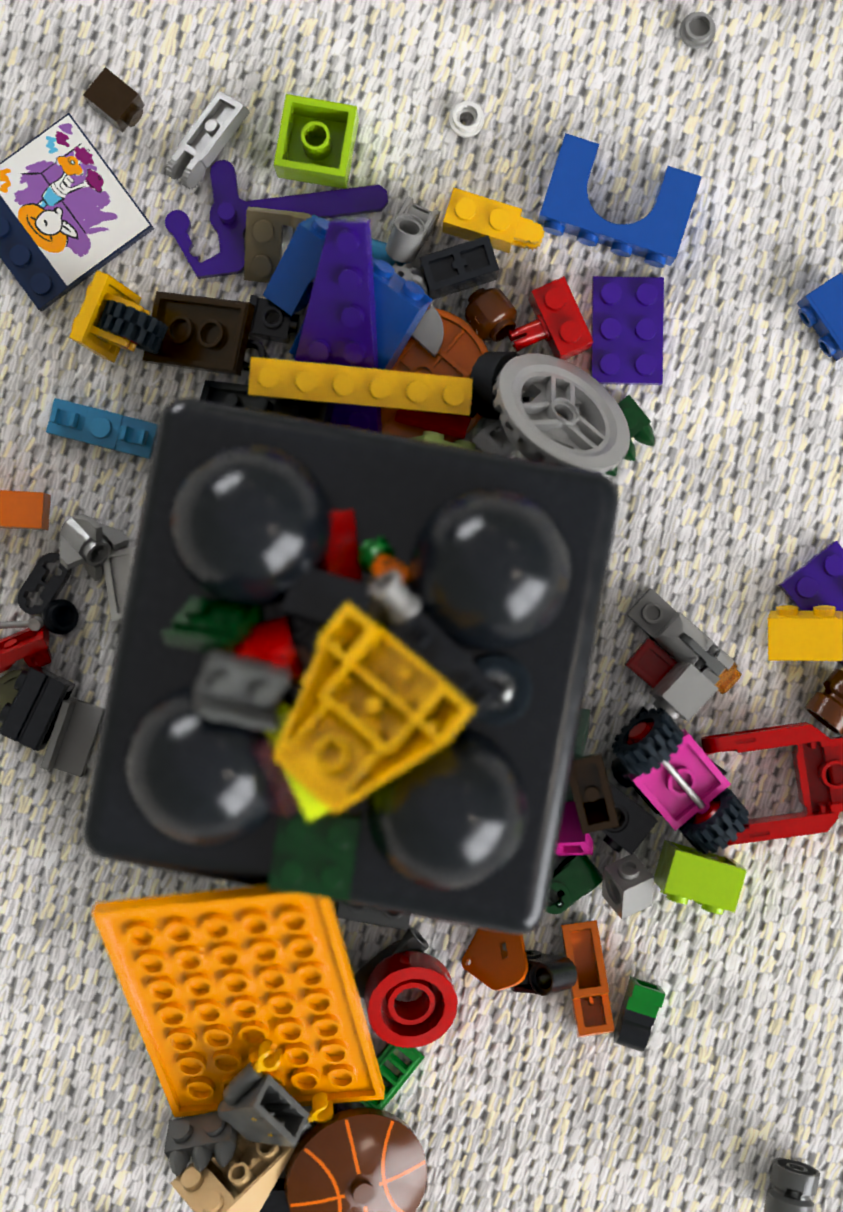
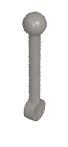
[0,616,44,631]

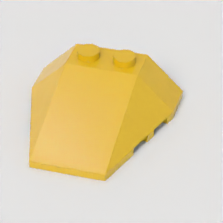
[272,602,475,813]

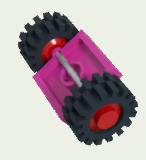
[612,708,749,854]

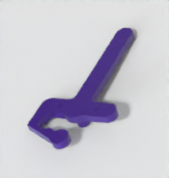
[165,160,388,279]

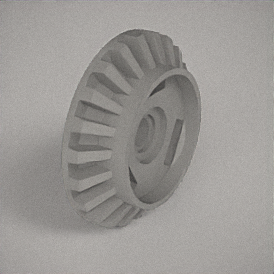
[492,353,630,474]

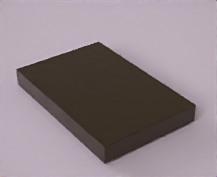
[142,291,255,376]

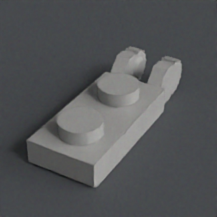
[165,91,250,189]

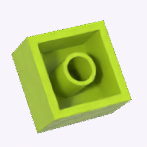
[274,94,359,189]
[654,840,747,915]

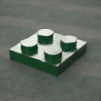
[268,808,361,901]

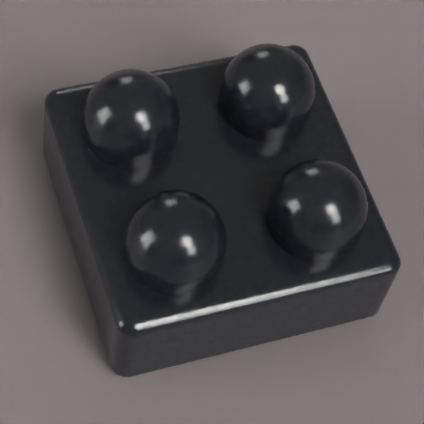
[83,398,619,935]

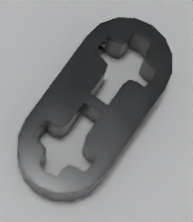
[18,553,72,615]

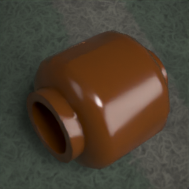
[465,288,517,342]

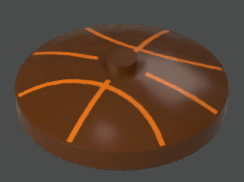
[284,1108,427,1212]

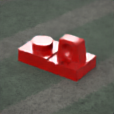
[0,625,52,673]

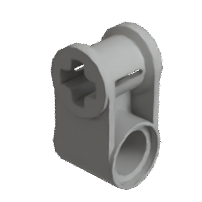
[385,196,440,263]

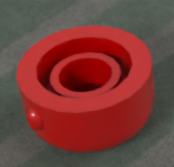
[364,950,458,1048]

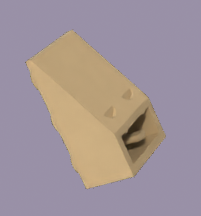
[170,1132,294,1212]

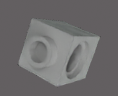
[602,853,654,919]

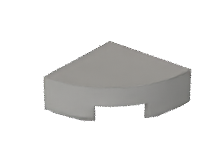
[411,305,444,358]

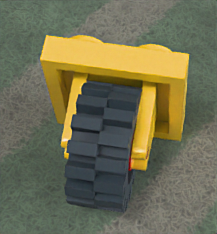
[69,270,168,363]

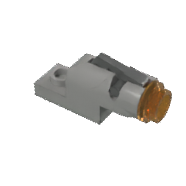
[626,588,742,694]

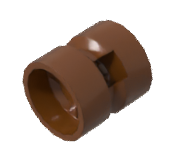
[804,668,843,736]

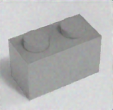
[650,662,719,721]

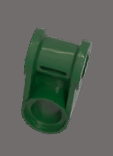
[546,855,603,914]

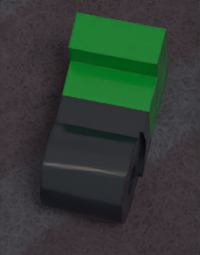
[614,976,666,1052]

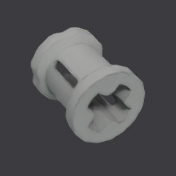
[368,569,422,625]

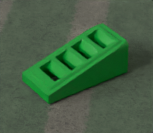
[360,1043,425,1110]

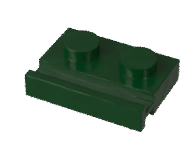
[160,596,262,655]

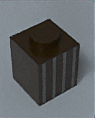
[83,67,145,132]

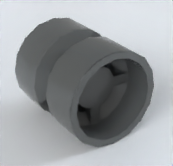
[764,1158,820,1212]

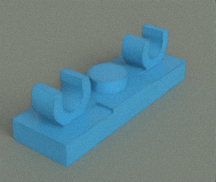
[46,398,158,460]

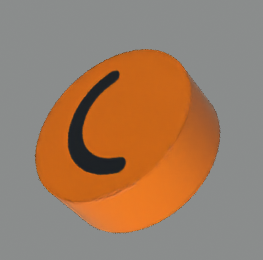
[370,554,411,587]

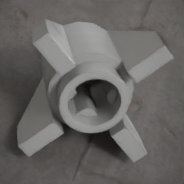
[60,515,129,581]

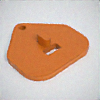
[462,928,528,991]

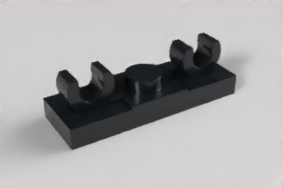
[389,608,503,721]

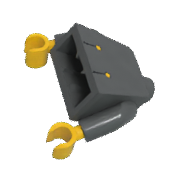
[218,1040,334,1147]

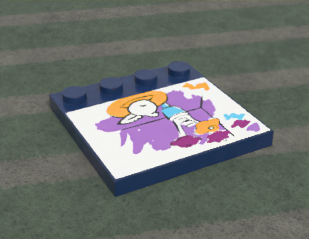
[0,113,154,312]

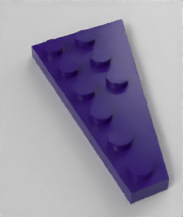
[295,218,382,433]

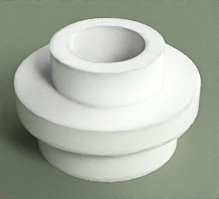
[449,101,484,138]

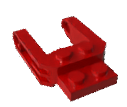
[701,722,843,845]

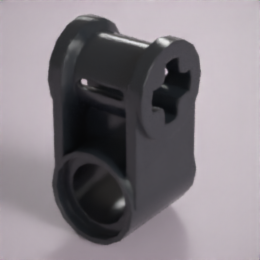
[511,950,577,996]

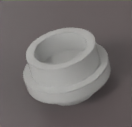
[680,12,716,49]

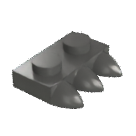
[164,1111,238,1176]

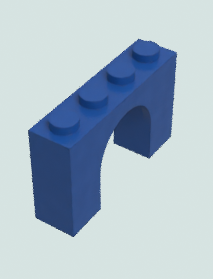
[537,133,702,268]
[263,216,433,370]

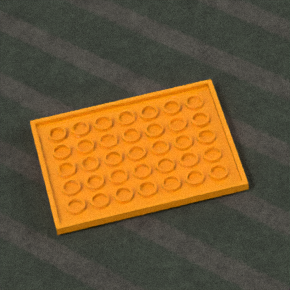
[92,885,385,1117]

